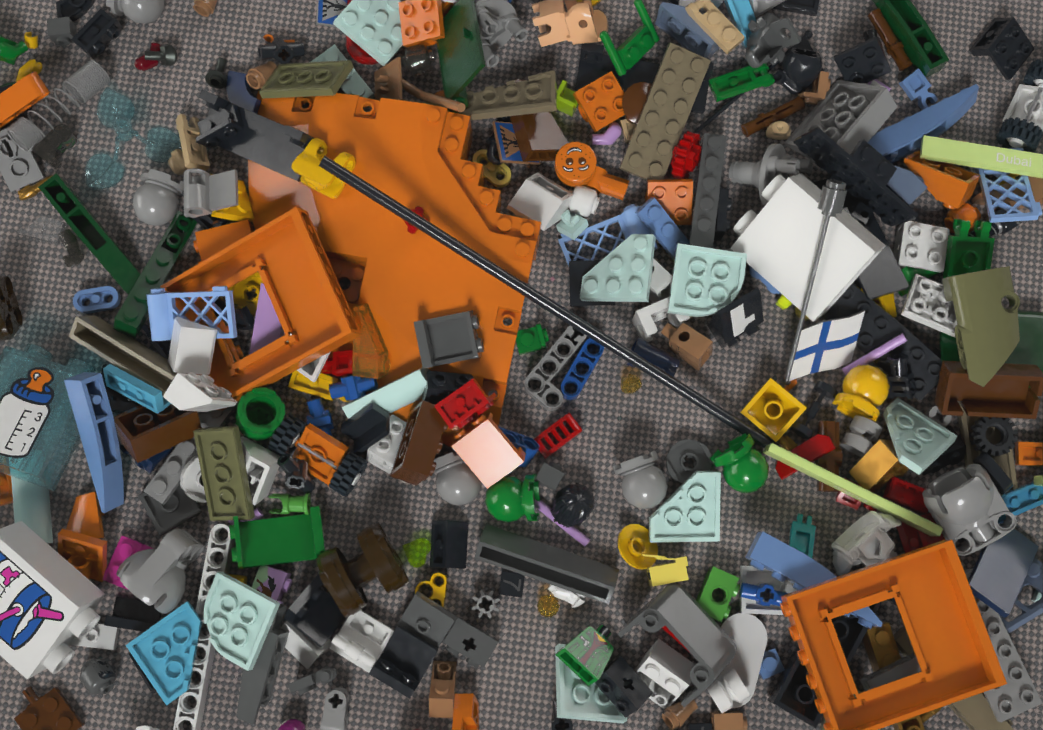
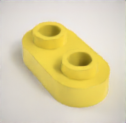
[473,149,511,188]

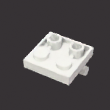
[330,610,395,673]

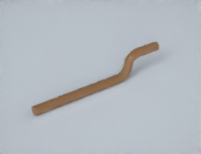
[402,79,466,112]

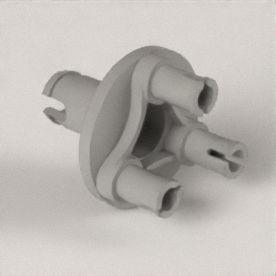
[475,0,528,67]
[729,143,813,206]

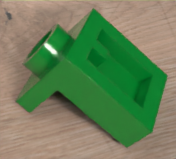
[516,323,549,355]

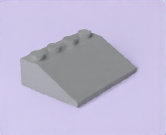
[784,80,897,162]

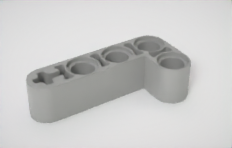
[524,326,588,411]

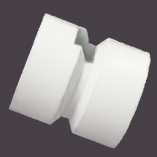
[707,669,751,713]

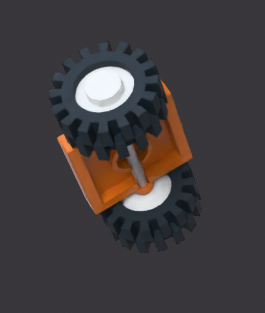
[268,414,368,497]

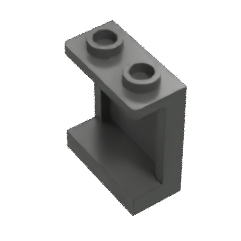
[414,310,484,369]

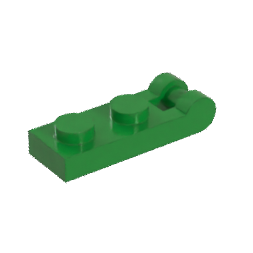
[709,63,775,102]

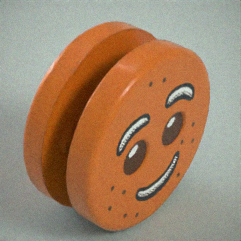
[555,142,597,187]

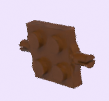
[14,686,84,730]

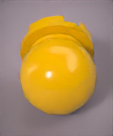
[832,365,890,422]

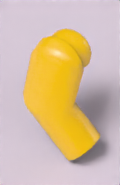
[16,59,43,82]

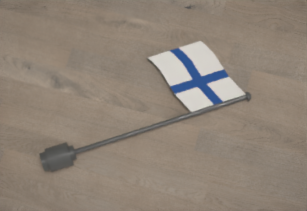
[782,179,865,386]

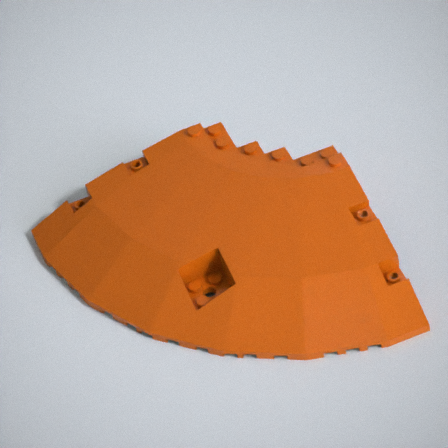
[248,91,541,447]

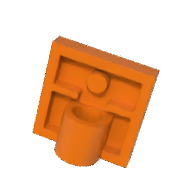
[398,0,445,48]
[573,71,625,132]
[645,179,693,225]
[58,528,107,582]

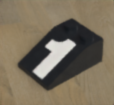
[707,288,764,348]

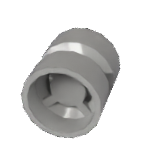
[840,415,882,457]

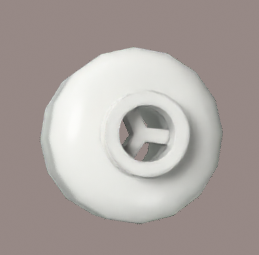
[569,186,600,217]

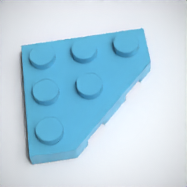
[126,601,202,705]

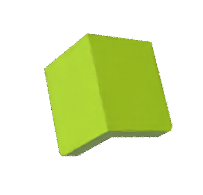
[557,80,579,117]

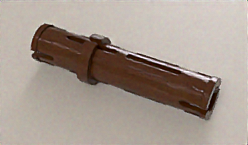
[867,8,912,71]
[741,96,805,137]

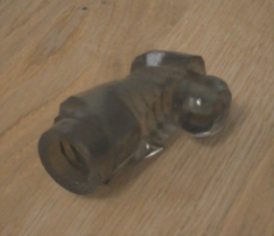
[58,229,85,267]

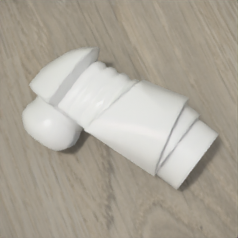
[548,585,586,608]

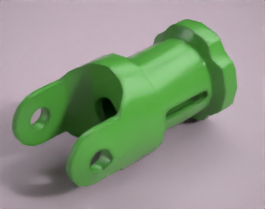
[268,493,311,515]

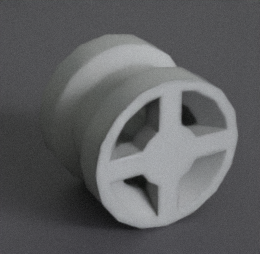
[924,406,952,427]

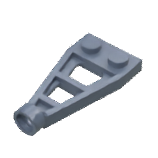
[999,557,1043,634]

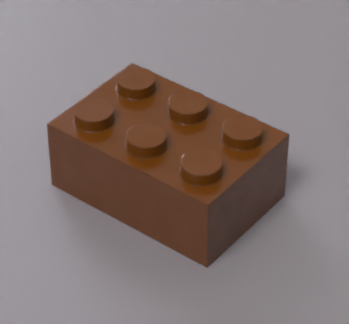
[390,400,448,486]
[113,404,202,463]

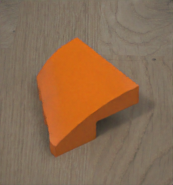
[66,492,104,539]
[452,693,479,730]

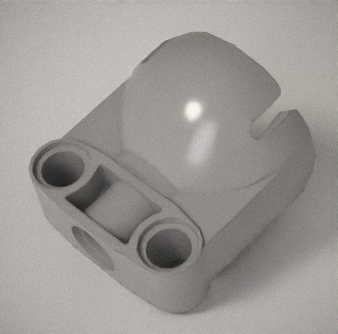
[922,464,1017,556]
[116,529,205,614]

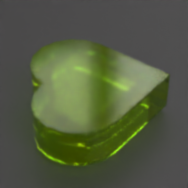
[402,538,431,568]

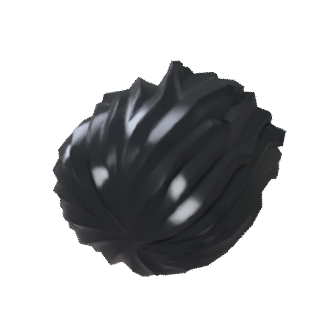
[550,483,595,528]

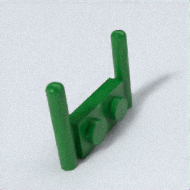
[599,0,660,76]

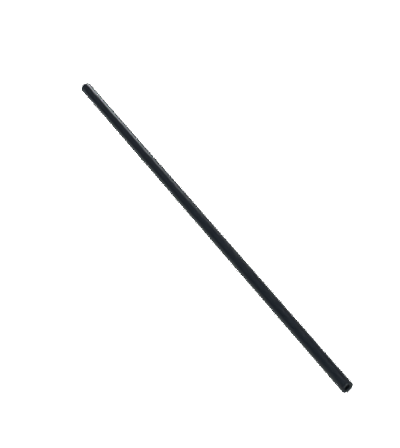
[319,156,781,449]

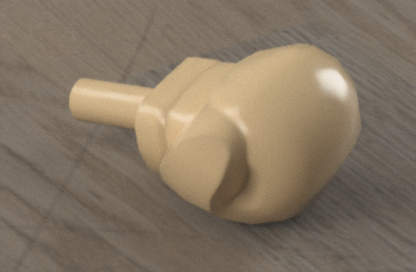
[766,121,791,140]
[168,149,191,175]

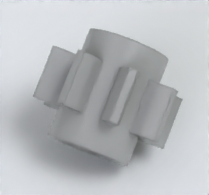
[472,590,500,619]

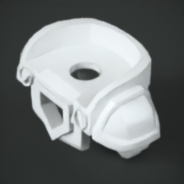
[831,511,902,576]

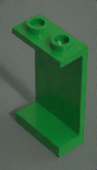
[229,506,325,569]

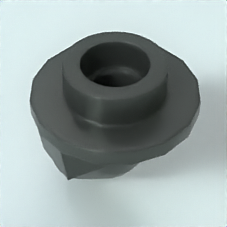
[145,44,177,66]
[205,57,228,89]

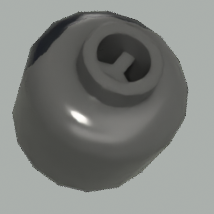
[80,658,117,695]

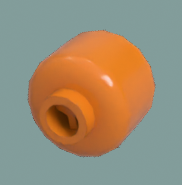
[944,203,981,234]

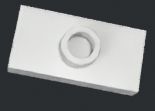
[69,623,120,650]

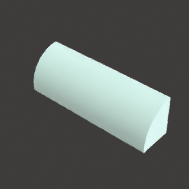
[342,367,430,419]
[10,451,53,544]

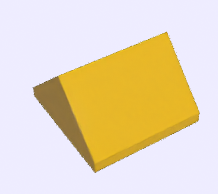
[740,378,807,442]

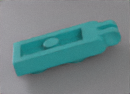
[788,513,816,558]

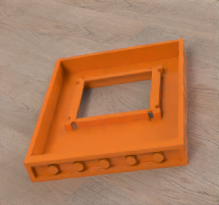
[160,207,362,411]
[780,540,1007,730]

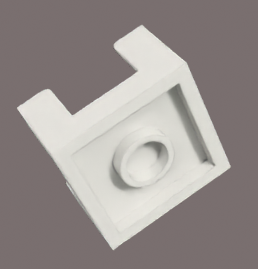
[632,297,690,342]

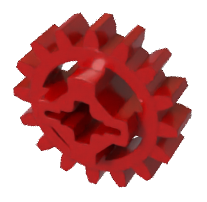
[671,131,702,179]

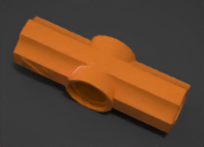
[583,166,629,200]

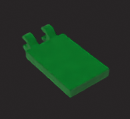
[943,219,995,278]

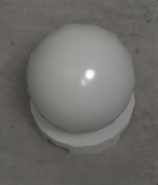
[106,0,165,24]
[133,169,184,226]
[612,450,668,509]
[434,452,482,506]

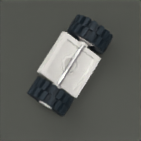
[996,59,1043,153]

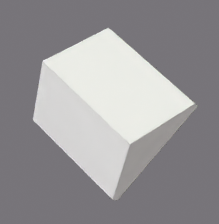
[168,317,217,375]

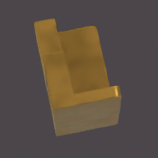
[849,439,909,492]

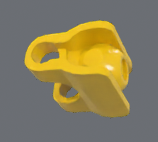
[291,138,356,199]

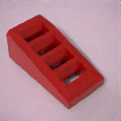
[534,413,583,459]

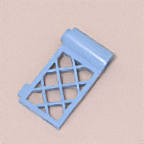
[973,147,1042,223]
[558,204,658,266]
[146,286,237,341]

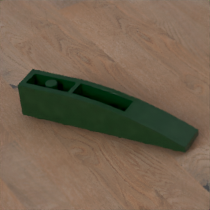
[873,0,949,78]
[38,173,141,295]
[114,210,198,339]

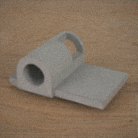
[0,128,45,192]
[184,169,238,218]

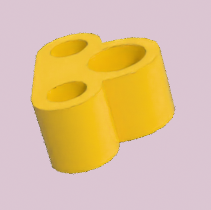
[415,573,447,608]

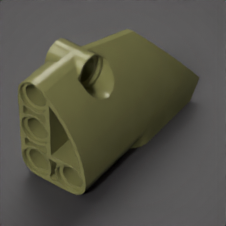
[941,266,1020,387]

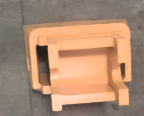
[532,0,608,47]

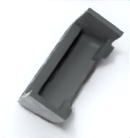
[618,583,736,707]

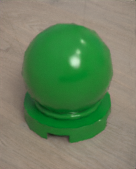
[235,387,285,441]
[710,433,769,493]
[485,474,540,522]

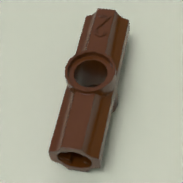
[815,421,843,492]

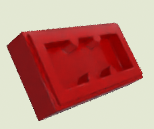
[883,476,928,514]

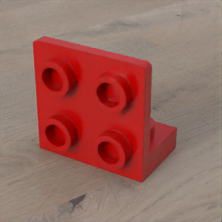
[434,378,497,429]

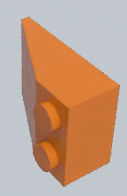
[903,150,981,209]

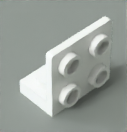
[893,221,950,273]
[366,415,407,483]

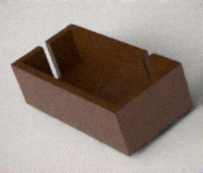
[934,361,1043,419]

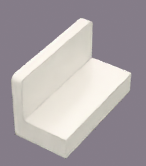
[280,621,332,669]

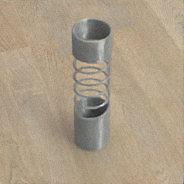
[6,60,110,151]

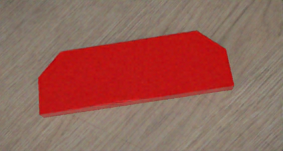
[775,434,836,480]

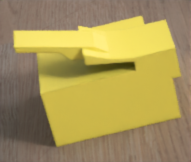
[641,554,689,587]

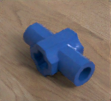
[329,373,378,400]
[306,398,334,436]
[739,582,789,606]

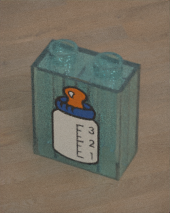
[0,344,96,491]

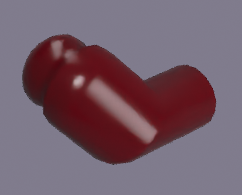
[134,43,161,71]

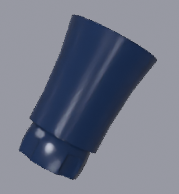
[626,336,680,377]

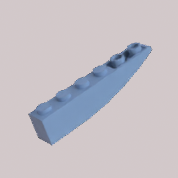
[868,84,979,163]
[64,372,124,513]
[745,531,883,629]

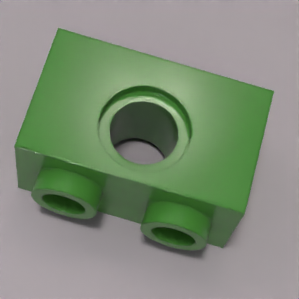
[696,566,740,622]

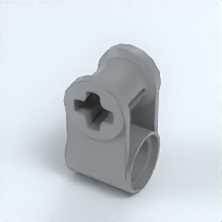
[320,687,350,730]

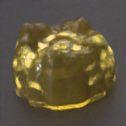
[620,374,642,394]
[537,595,560,617]

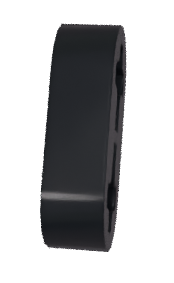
[973,452,1013,494]

